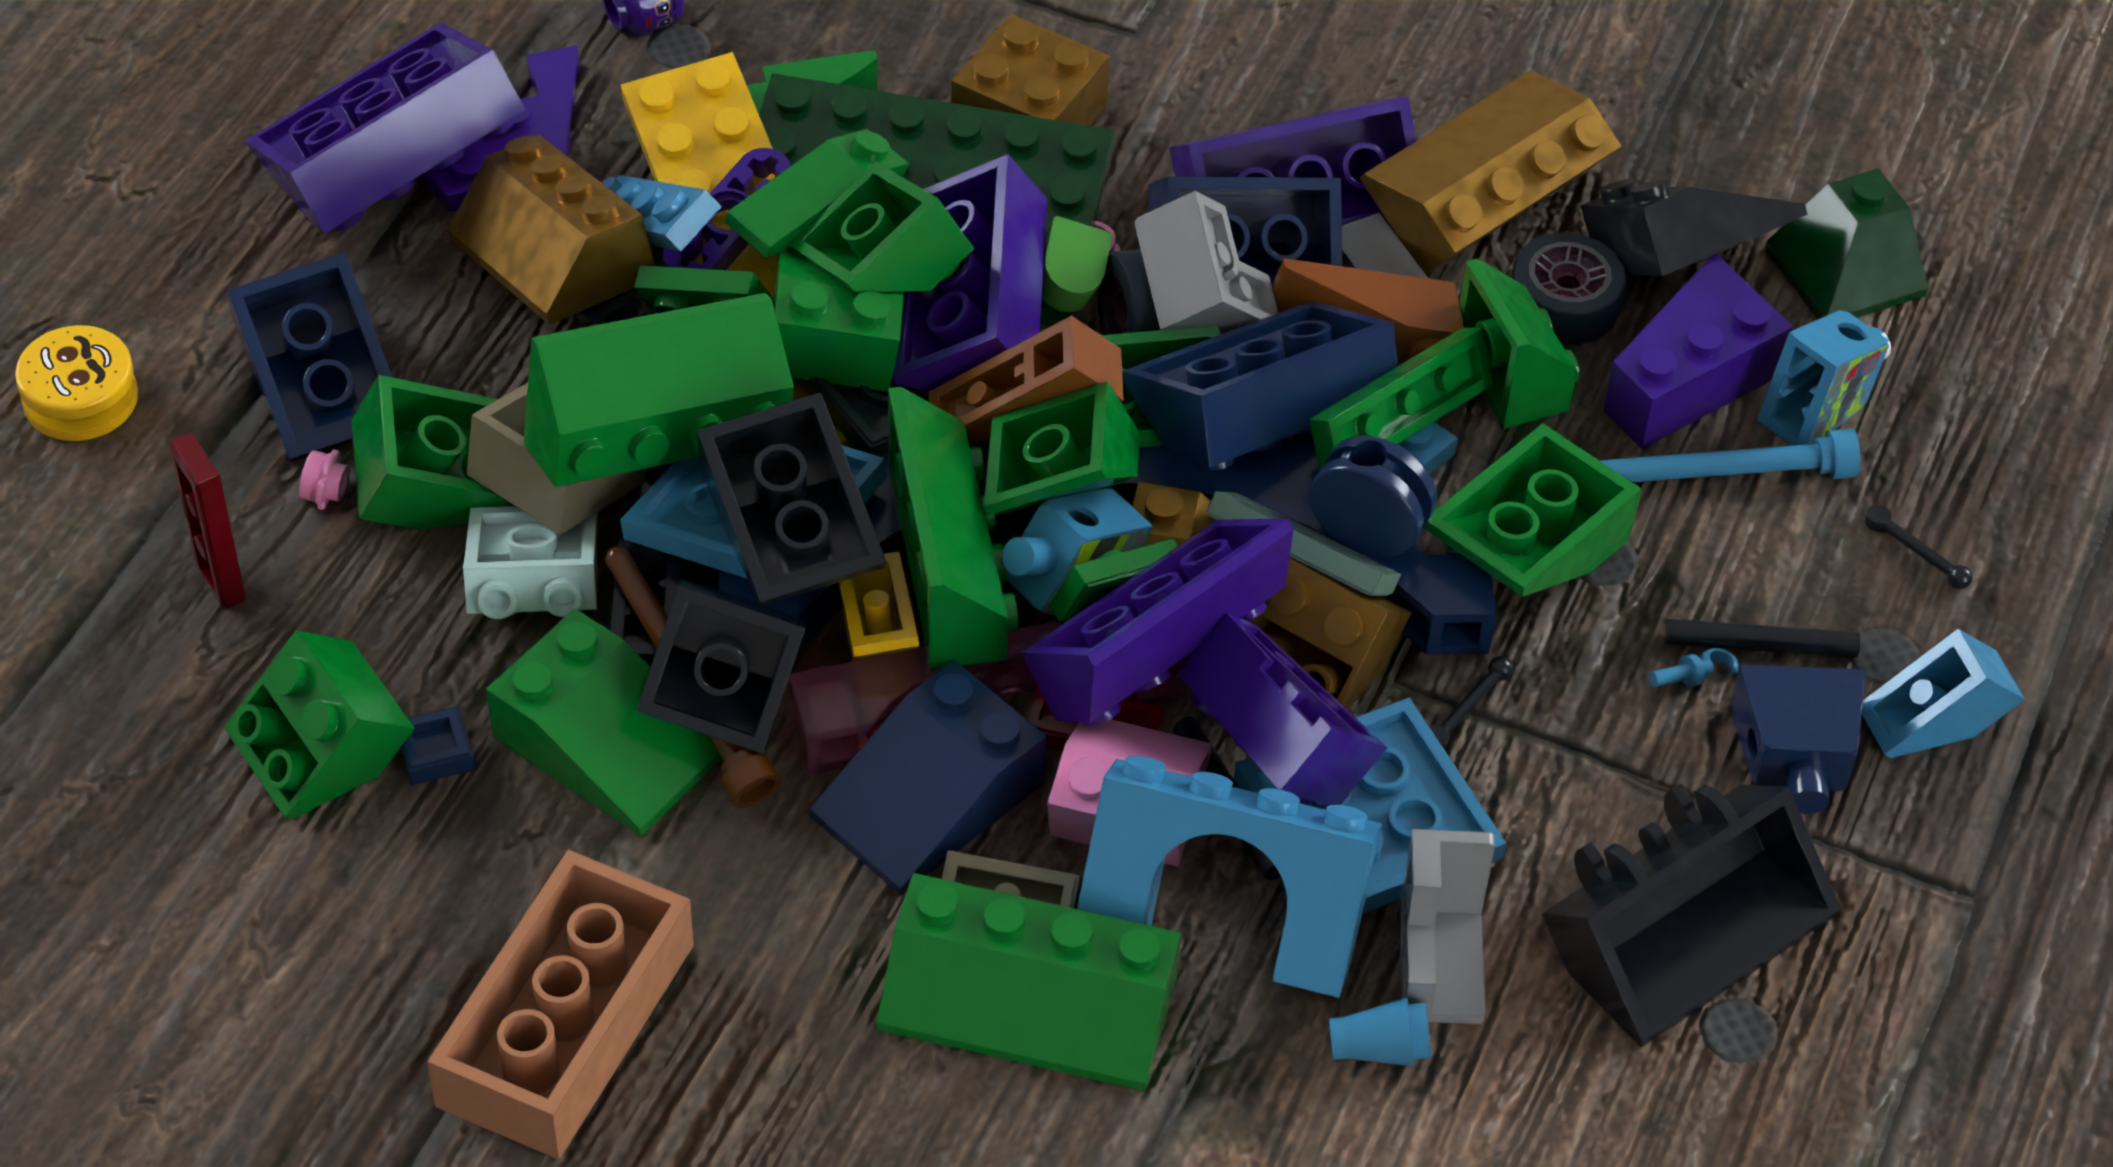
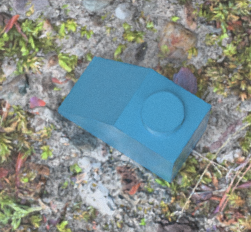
[1862,629,2025,758]

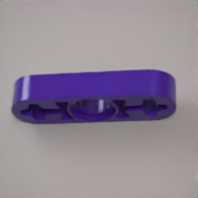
[663,148,791,270]

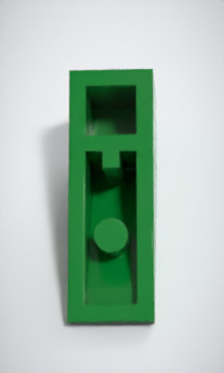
[724,129,909,257]

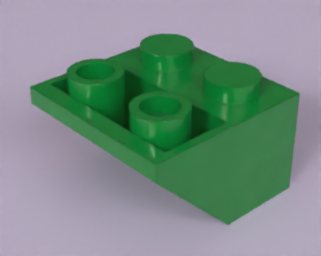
[224,630,415,819]

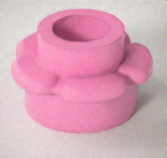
[299,449,350,510]

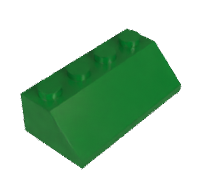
[523,293,794,488]
[888,387,1018,670]
[876,873,1181,1092]

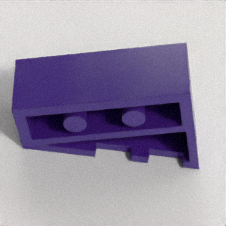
[1603,254,1793,449]
[1178,613,1387,806]

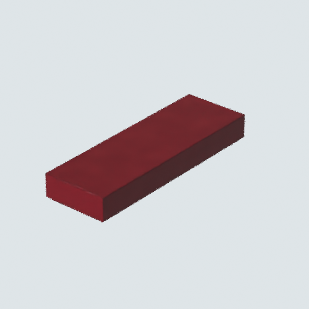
[169,432,246,608]

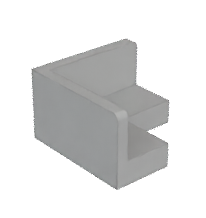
[1135,191,1278,334]
[1399,829,1495,1024]

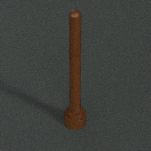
[605,546,781,808]

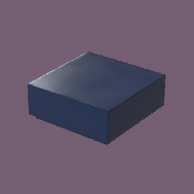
[400,706,476,786]

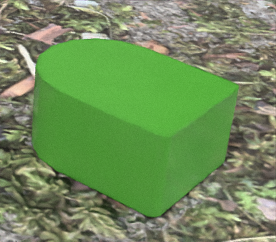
[1042,216,1112,312]

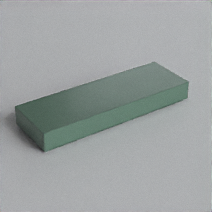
[1206,491,1401,596]

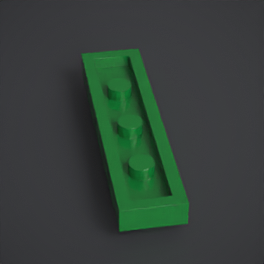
[1309,327,1493,469]

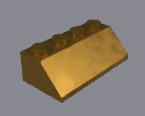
[1359,70,1622,275]
[448,135,655,325]

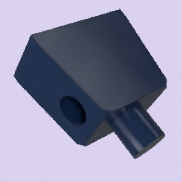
[1730,664,1865,814]

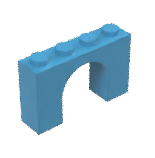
[1077,756,1382,998]

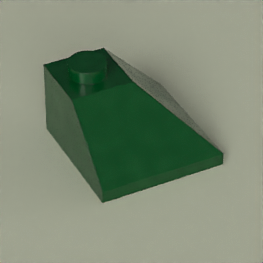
[1765,168,1928,320]

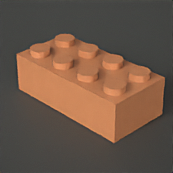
[427,850,694,1160]

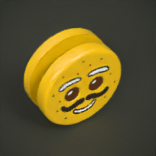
[15,325,138,441]

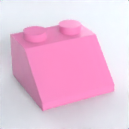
[1047,719,1212,867]

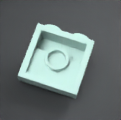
[463,506,599,619]

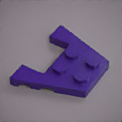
[418,46,580,212]

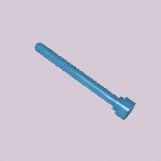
[1599,429,1861,482]

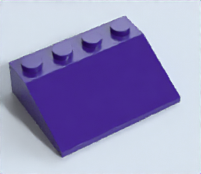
[245,22,526,233]

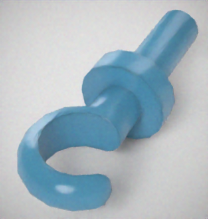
[1648,648,1739,687]

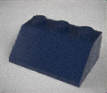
[1148,177,1343,286]

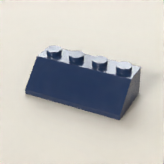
[1123,300,1398,470]

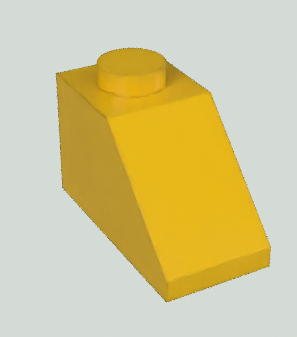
[838,551,919,662]

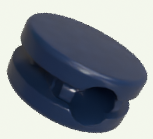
[1309,436,1437,558]

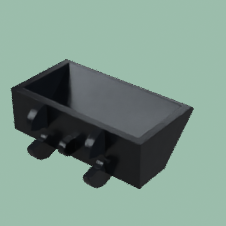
[1542,784,1841,1048]

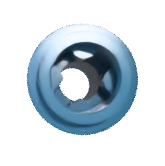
[1329,997,1432,1067]

